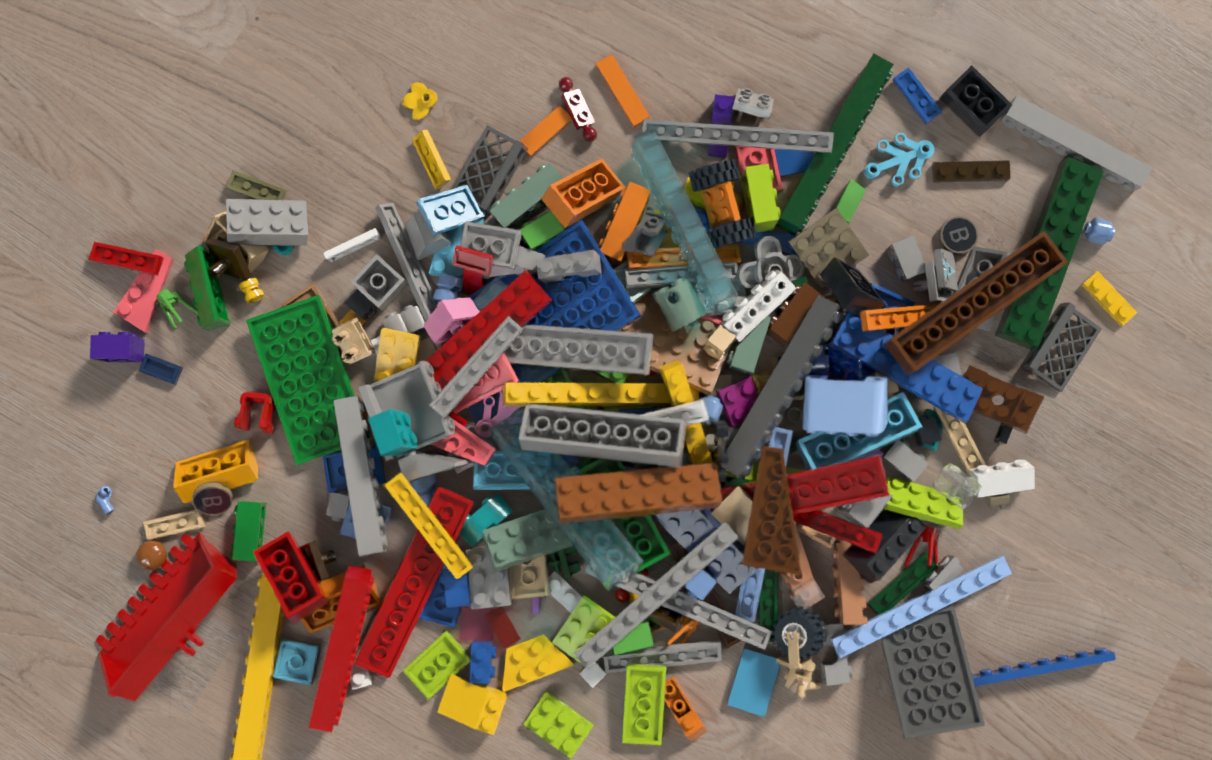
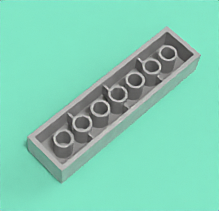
[519,404,686,467]

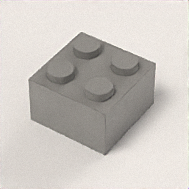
[351,254,408,311]

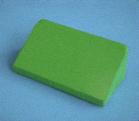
[836,179,866,223]

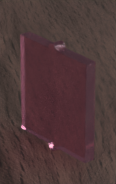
[458,607,496,641]

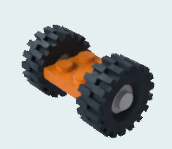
[688,159,756,250]

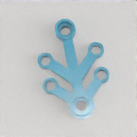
[864,133,934,187]

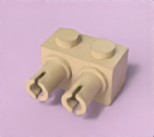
[332,317,375,364]

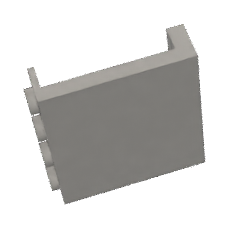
[359,361,455,461]

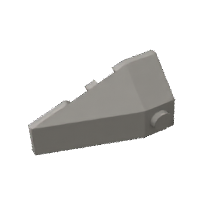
[484,246,545,279]

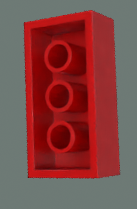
[253,531,329,623]

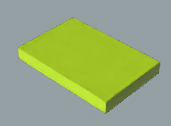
[403,630,471,700]

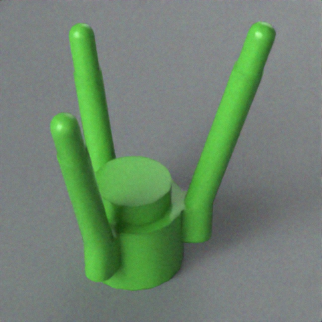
[156,289,199,329]

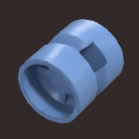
[432,274,463,304]
[410,475,437,506]

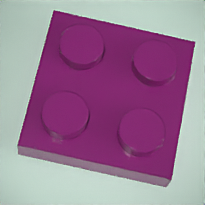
[716,376,759,427]

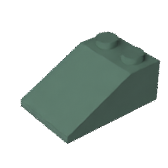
[726,316,771,376]

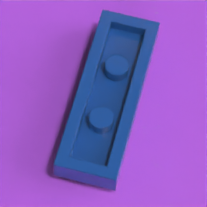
[892,67,942,125]

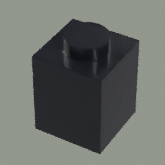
[345,289,378,320]
[915,415,942,445]

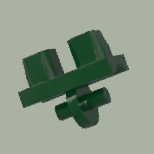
[547,546,581,579]

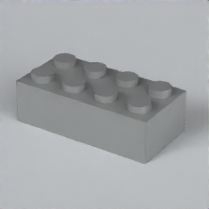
[226,199,308,245]

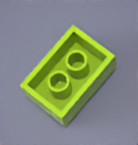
[741,164,781,233]

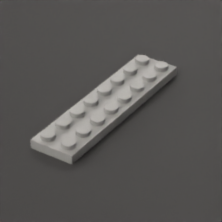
[504,325,653,375]

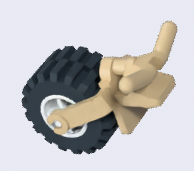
[772,607,827,699]

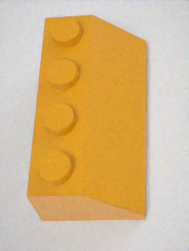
[173,439,258,504]

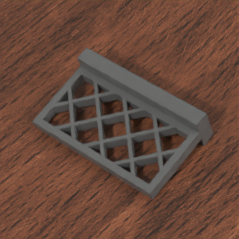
[452,125,528,214]
[1020,302,1102,392]

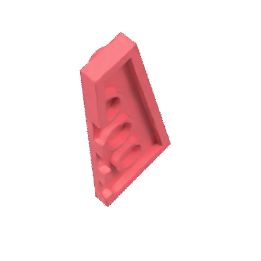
[113,249,174,333]

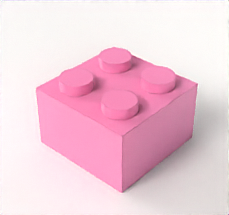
[423,297,479,344]

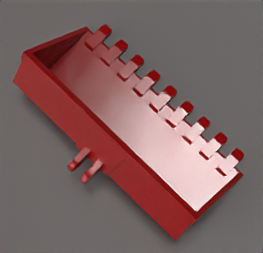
[96,533,237,702]

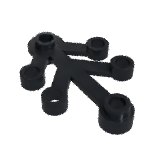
[711,420,729,485]

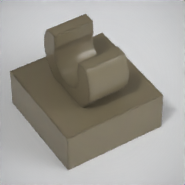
[985,493,1010,510]

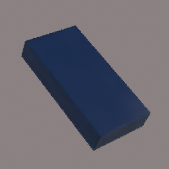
[139,354,183,385]

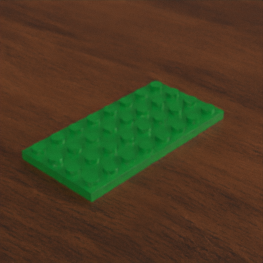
[246,295,371,465]

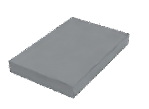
[460,221,522,270]

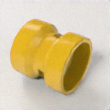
[239,278,265,304]

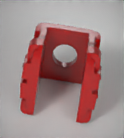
[234,392,276,434]

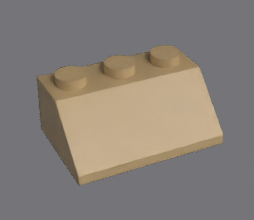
[203,211,269,281]

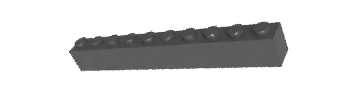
[722,295,843,480]

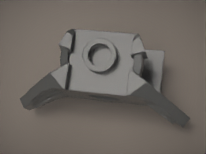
[622,207,668,257]

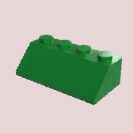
[184,246,230,331]

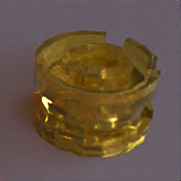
[750,370,770,395]

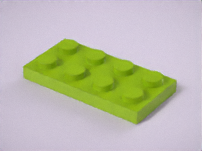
[884,476,963,530]
[622,663,666,745]

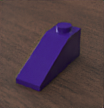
[707,94,734,158]

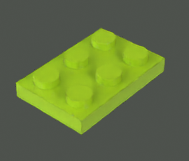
[552,595,615,665]
[523,691,594,758]

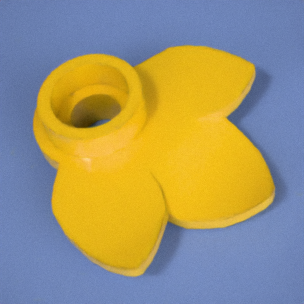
[401,82,438,120]

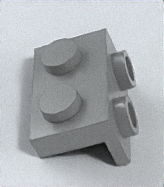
[923,555,963,591]

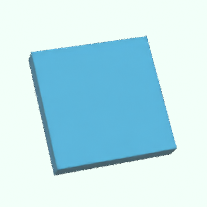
[273,638,320,685]

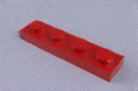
[89,242,164,276]

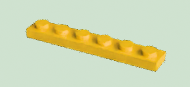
[384,473,473,579]

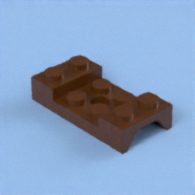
[964,365,1044,434]

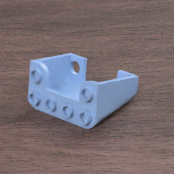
[802,375,888,437]

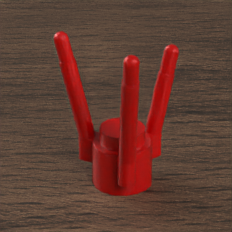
[904,526,939,567]

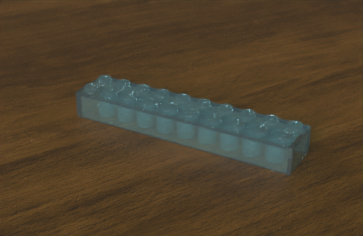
[631,128,738,315]
[490,408,643,591]

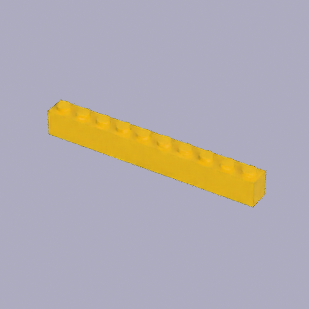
[502,383,699,407]
[230,572,284,760]

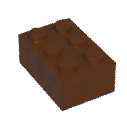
[766,283,824,347]

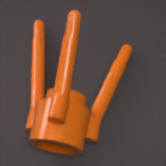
[650,614,700,645]

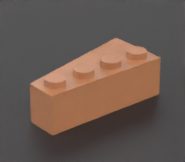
[831,542,868,625]

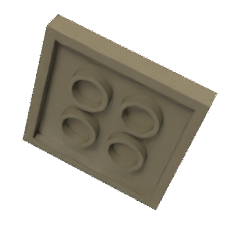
[788,208,869,288]

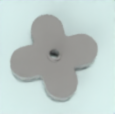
[737,236,805,306]

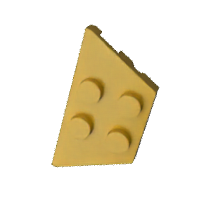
[502,634,574,692]

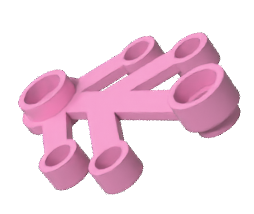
[475,391,524,438]

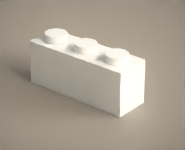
[970,459,1035,498]

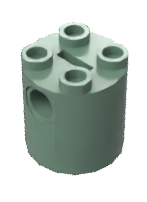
[654,277,707,333]

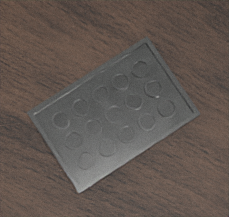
[880,606,985,739]

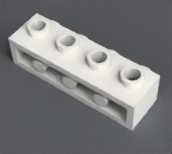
[721,270,796,342]

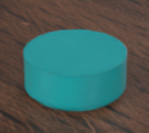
[273,245,294,256]

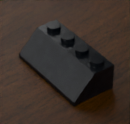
[842,509,927,584]

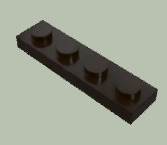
[932,160,1011,182]

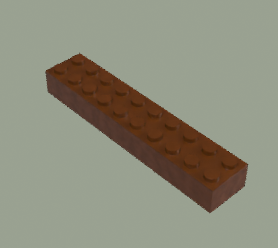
[884,231,1068,375]

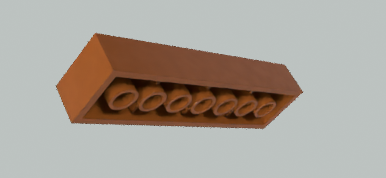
[555,463,722,524]

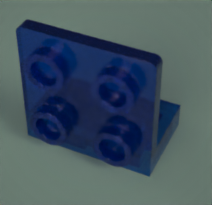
[828,342,875,381]

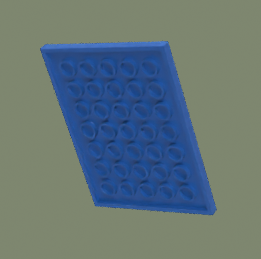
[467,220,642,383]

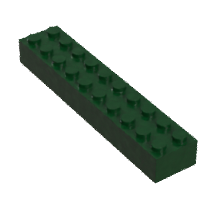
[775,53,894,236]
[995,157,1104,350]

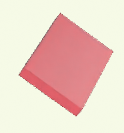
[734,146,783,192]

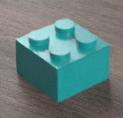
[368,409,418,457]

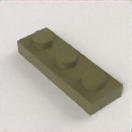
[226,170,287,200]

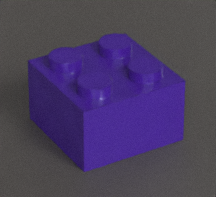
[90,332,145,362]

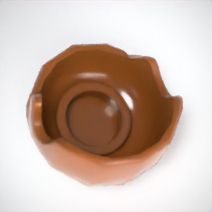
[136,540,167,570]

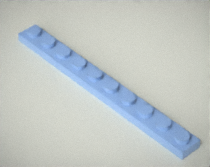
[735,427,793,622]
[830,556,1012,658]

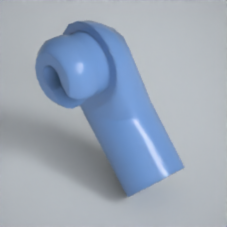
[96,485,114,515]

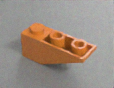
[664,677,708,742]

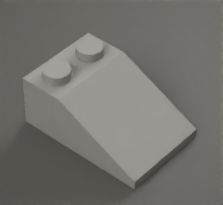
[398,450,472,482]

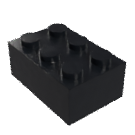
[939,65,1013,137]
[820,257,886,317]

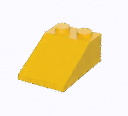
[437,674,507,735]

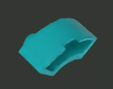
[460,494,513,547]

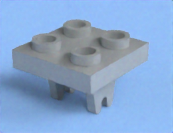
[732,88,774,127]

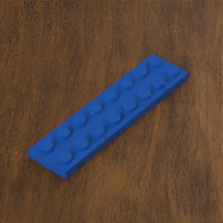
[830,312,982,423]

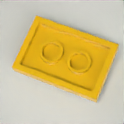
[373,328,421,383]

